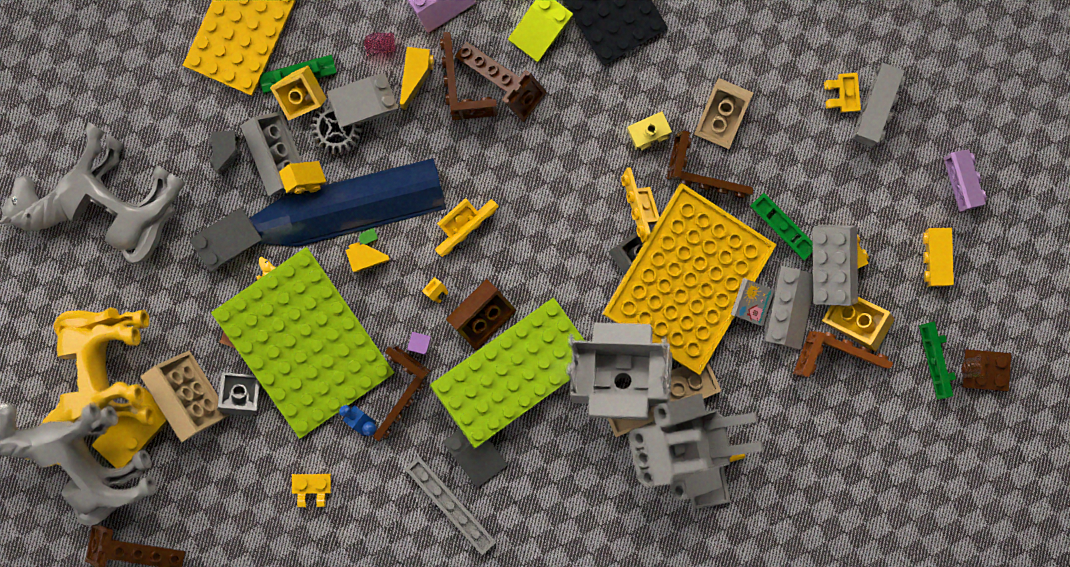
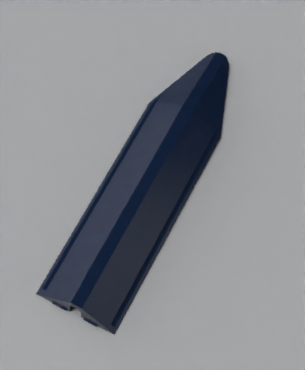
[249,158,446,247]

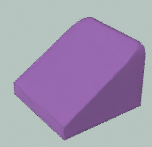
[407,332,431,355]

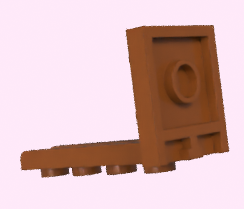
[793,331,893,377]

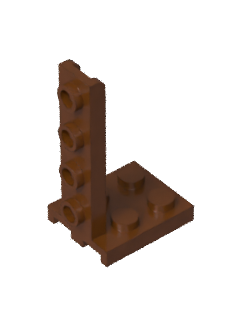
[440,32,498,121]
[455,41,547,122]
[666,130,754,199]
[374,344,431,442]
[961,349,1012,391]
[85,524,185,567]

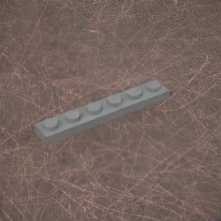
[405,456,496,555]

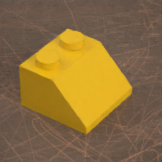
[270,65,327,121]

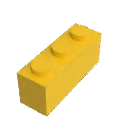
[923,228,954,287]

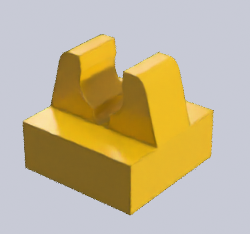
[422,277,448,303]

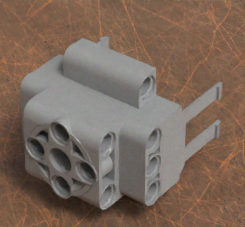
[567,323,672,420]
[628,394,764,500]

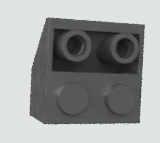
[208,130,241,175]

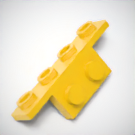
[621,168,659,243]
[435,198,499,257]

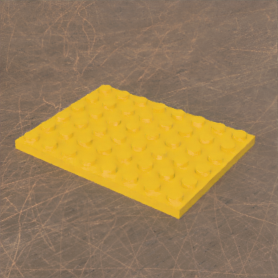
[602,183,777,375]

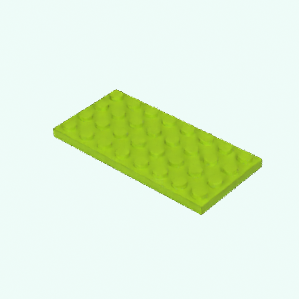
[429,297,585,449]

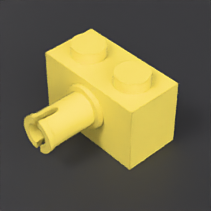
[627,111,672,151]

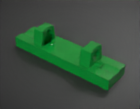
[260,54,337,94]
[750,193,813,261]
[918,321,956,400]

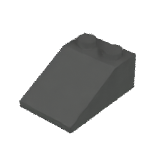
[189,208,263,272]
[442,429,508,488]

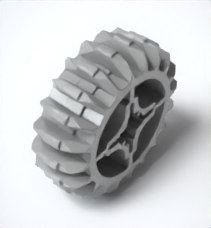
[310,103,362,154]

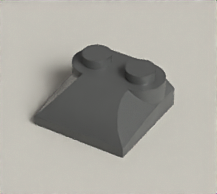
[217,372,260,416]

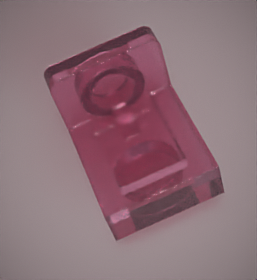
[364,33,396,55]

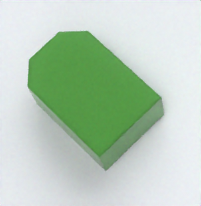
[359,228,378,245]

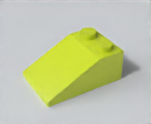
[508,0,573,62]

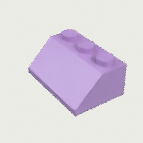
[407,0,476,33]
[944,149,986,212]

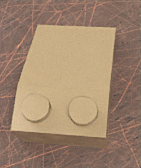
[694,78,753,149]

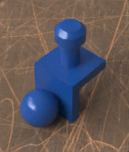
[339,405,377,436]

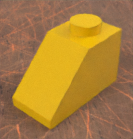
[345,242,390,273]

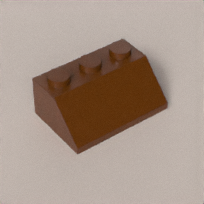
[446,279,517,350]

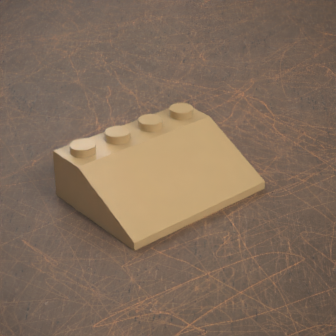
[140,350,230,442]

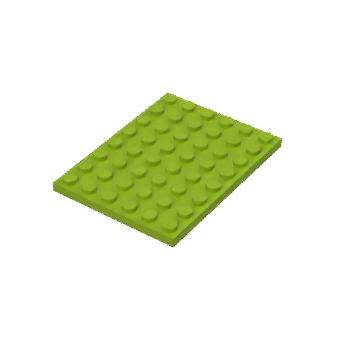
[211,246,395,439]

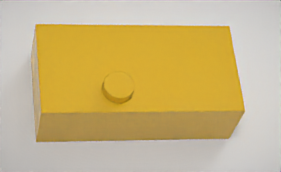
[91,388,168,468]

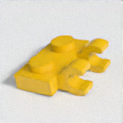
[824,73,861,113]
[292,474,331,507]

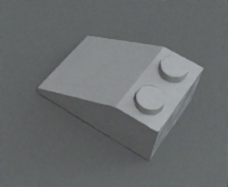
[327,73,398,128]

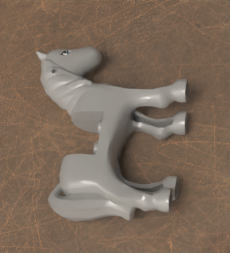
[0,122,186,265]
[0,402,157,525]

